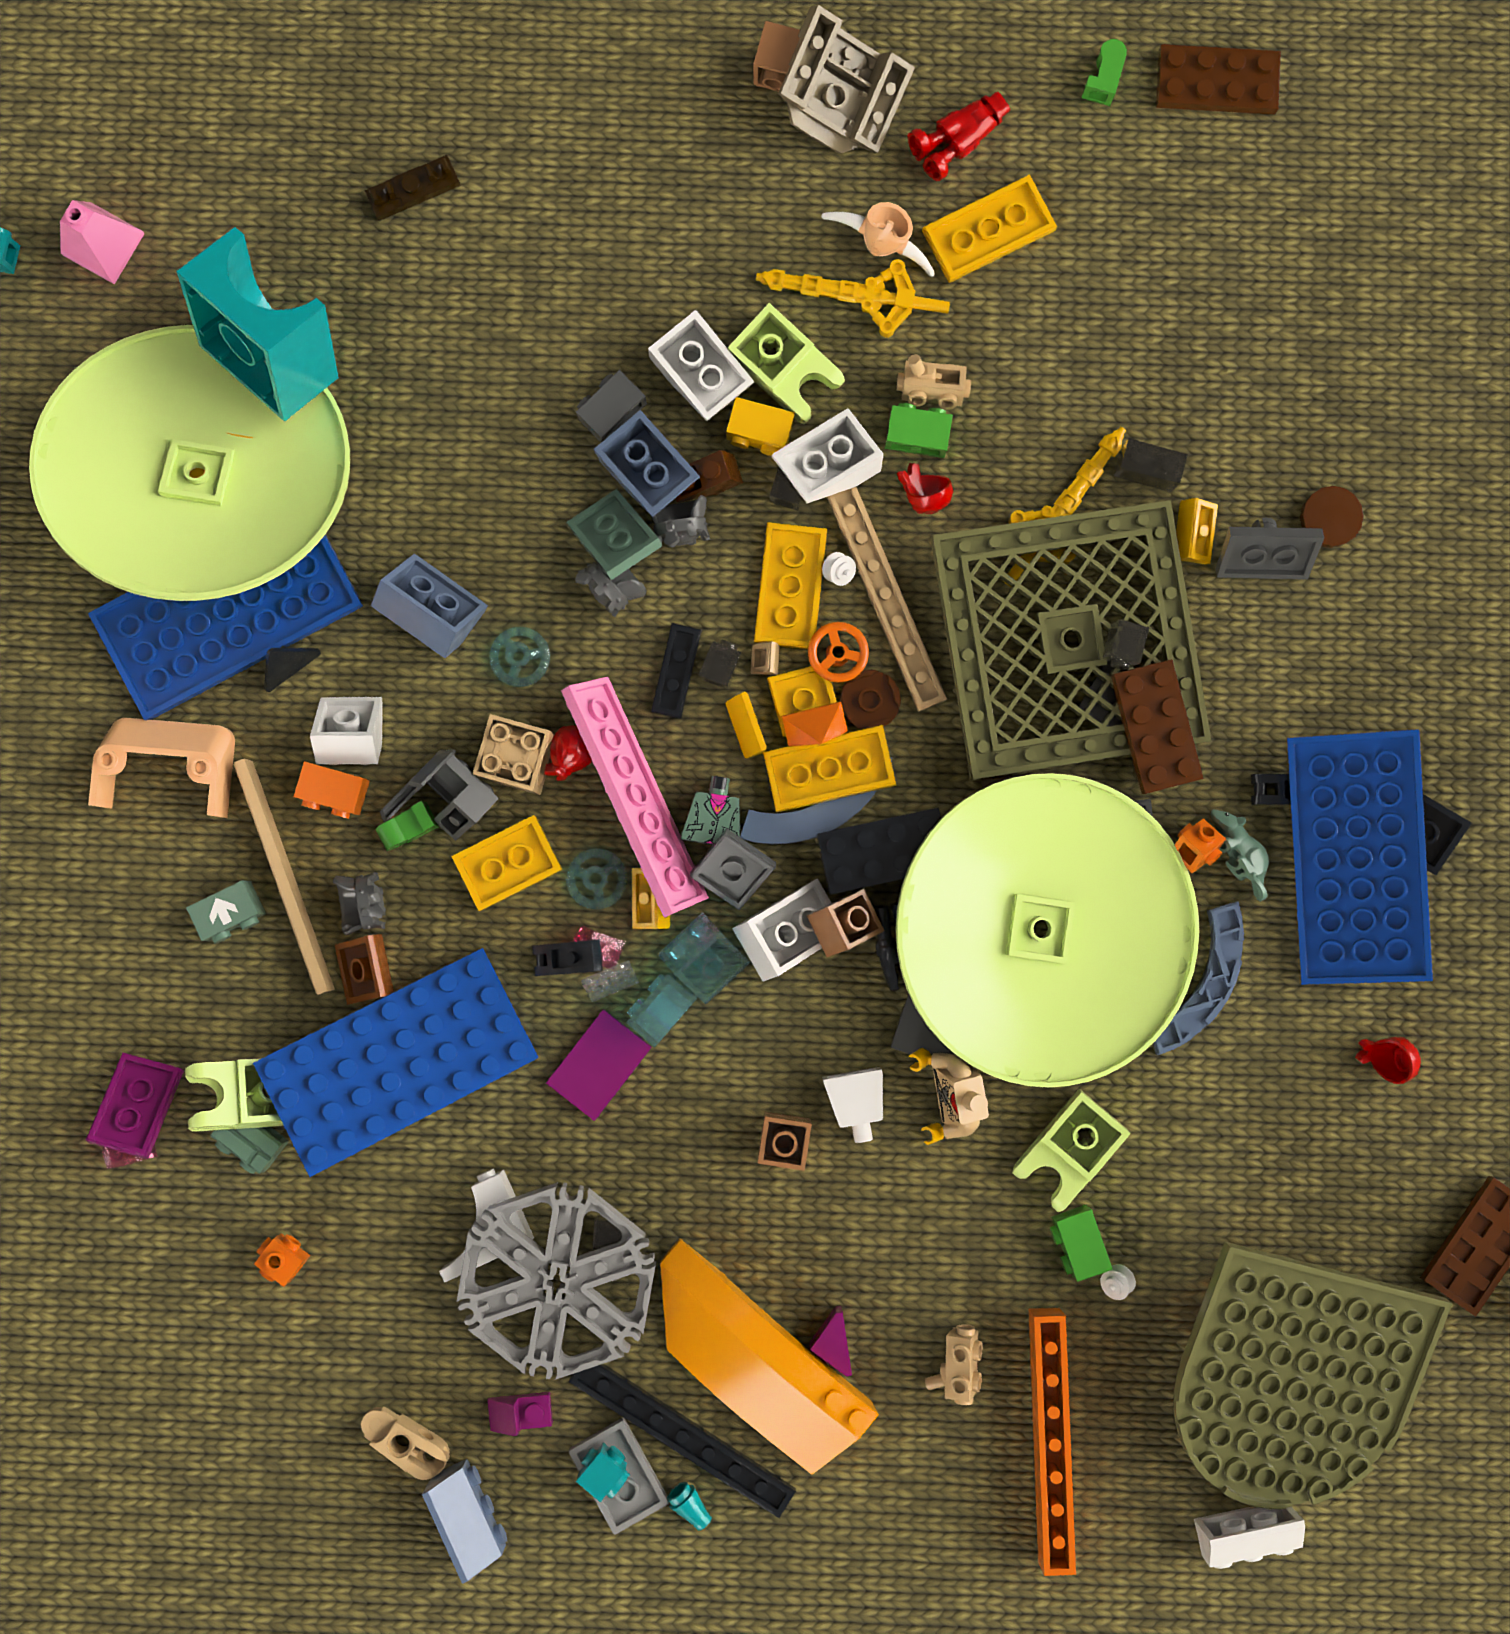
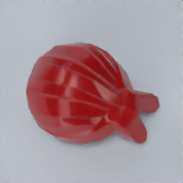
[897,463,953,514]
[544,725,592,781]
[1355,1037,1421,1084]

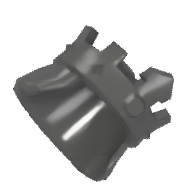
[650,495,710,548]
[576,562,647,617]
[332,872,386,935]

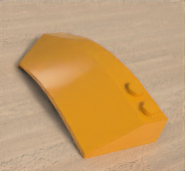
[660,1238,879,1475]

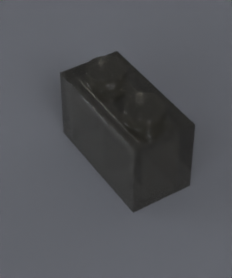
[1114,438,1188,492]

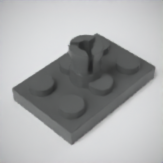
[1215,518,1324,579]

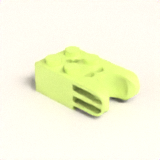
[727,303,845,424]
[185,1058,284,1131]
[1012,1089,1131,1212]

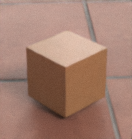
[753,21,800,92]
[807,889,884,957]
[758,1111,812,1171]

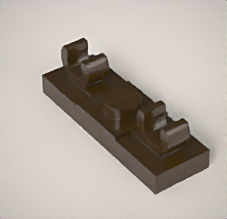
[365,155,461,221]

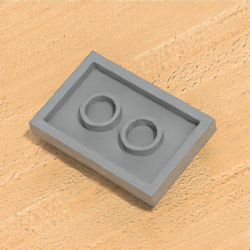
[568,1417,669,1535]

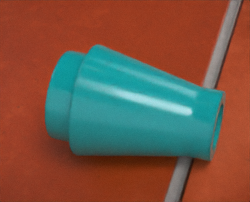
[667,1481,712,1531]

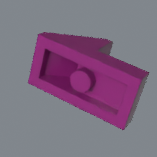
[487,1392,553,1436]

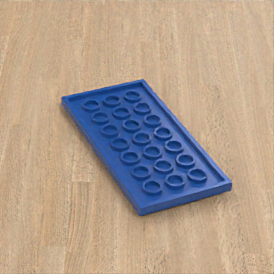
[88,534,364,721]
[1287,729,1433,985]
[253,948,539,1177]

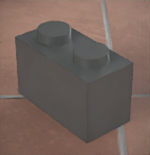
[576,370,647,442]

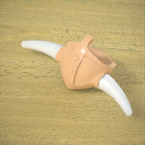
[822,202,935,277]

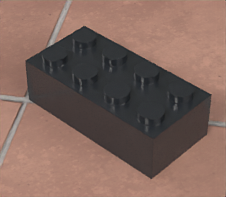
[816,807,941,895]

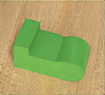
[1082,39,1127,106]
[375,801,440,851]

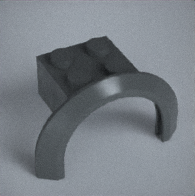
[380,749,499,841]

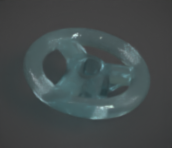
[489,627,550,687]
[566,848,627,910]

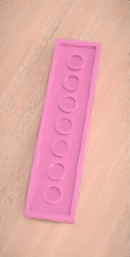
[561,677,709,918]

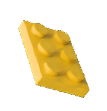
[451,815,563,911]

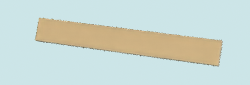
[826,487,947,712]
[234,758,335,995]

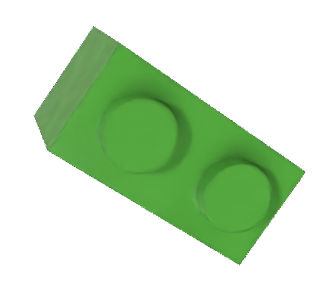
[885,403,953,458]
[1050,1205,1113,1282]

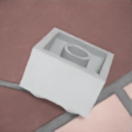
[310,697,382,765]

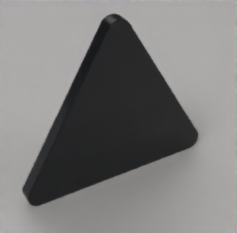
[264,646,321,692]

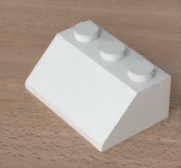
[1194,1506,1305,1569]

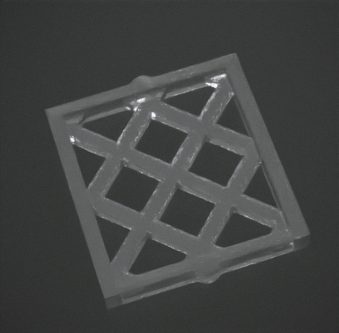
[581,960,639,1002]

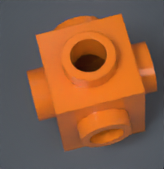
[1174,818,1226,874]
[254,1233,311,1287]

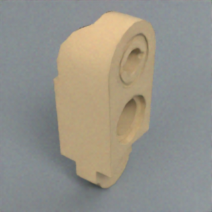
[361,1407,449,1480]

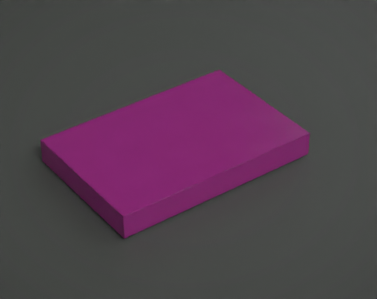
[546,1009,652,1121]
[86,1052,184,1159]

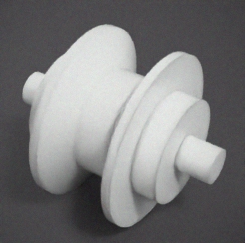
[822,552,856,586]
[1100,1264,1136,1300]

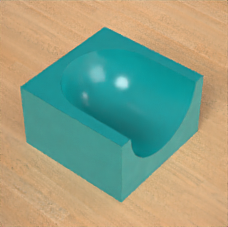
[176,227,339,422]

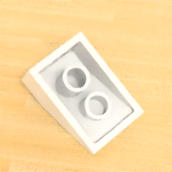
[648,310,754,421]
[772,408,883,503]
[732,879,831,982]

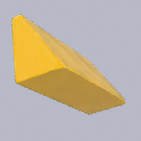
[1176,498,1218,564]
[726,692,767,759]
[632,868,670,929]

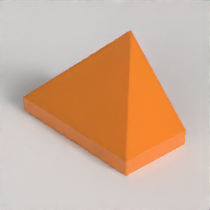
[781,701,848,746]

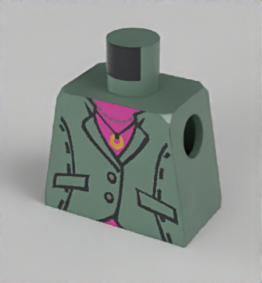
[681,776,740,845]

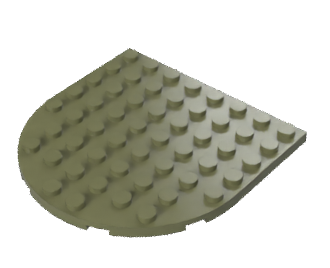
[1173,1242,1452,1509]

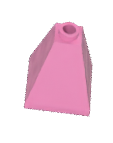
[60,200,145,284]

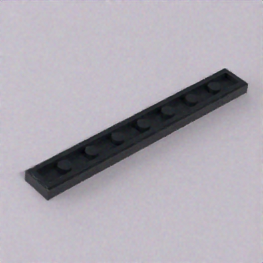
[569,1364,796,1518]

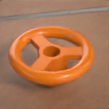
[808,622,869,683]

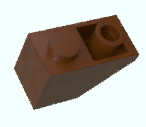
[676,450,743,503]

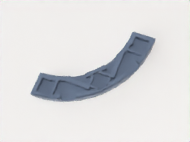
[740,757,893,844]
[1153,901,1244,1055]

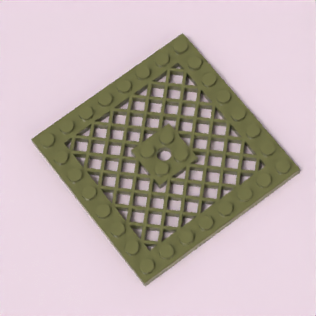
[930,500,1211,780]

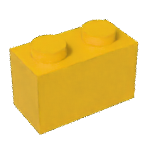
[726,397,795,456]

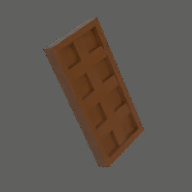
[1156,44,1281,115]
[1110,659,1204,794]
[1420,1176,1510,1317]

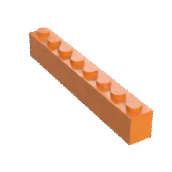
[1028,1308,1076,1576]

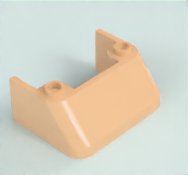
[88,718,235,818]

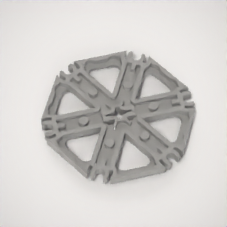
[457,1182,656,1380]

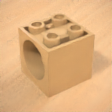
[473,714,554,795]

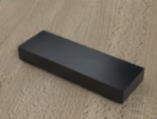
[651,623,702,719]

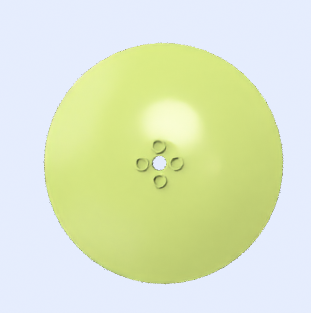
[29,325,350,601]
[896,773,1199,1087]

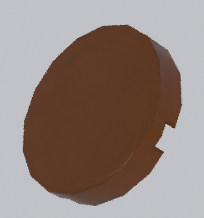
[1300,486,1364,548]
[840,669,901,729]

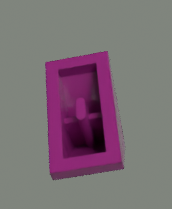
[809,1306,852,1376]

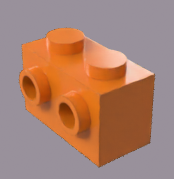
[293,761,370,819]

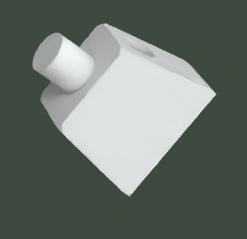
[822,1067,883,1143]

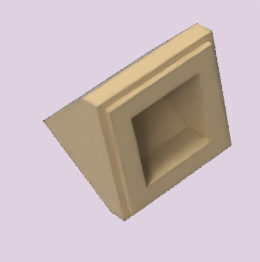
[751,641,780,676]

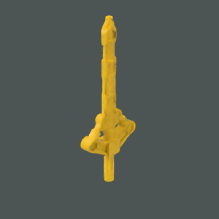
[756,259,950,338]
[1003,426,1126,587]

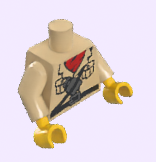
[909,1048,989,1145]

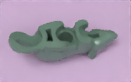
[1211,809,1269,901]

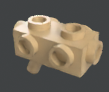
[896,354,971,410]
[925,1324,983,1405]

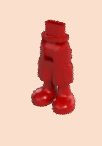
[907,92,1010,181]

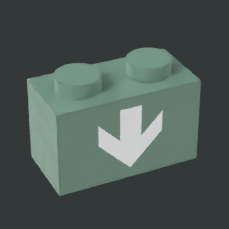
[186,880,266,944]

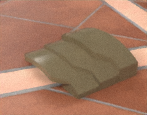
[778,5,915,153]

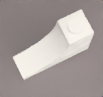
[439,1168,534,1283]

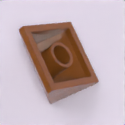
[335,934,394,1005]

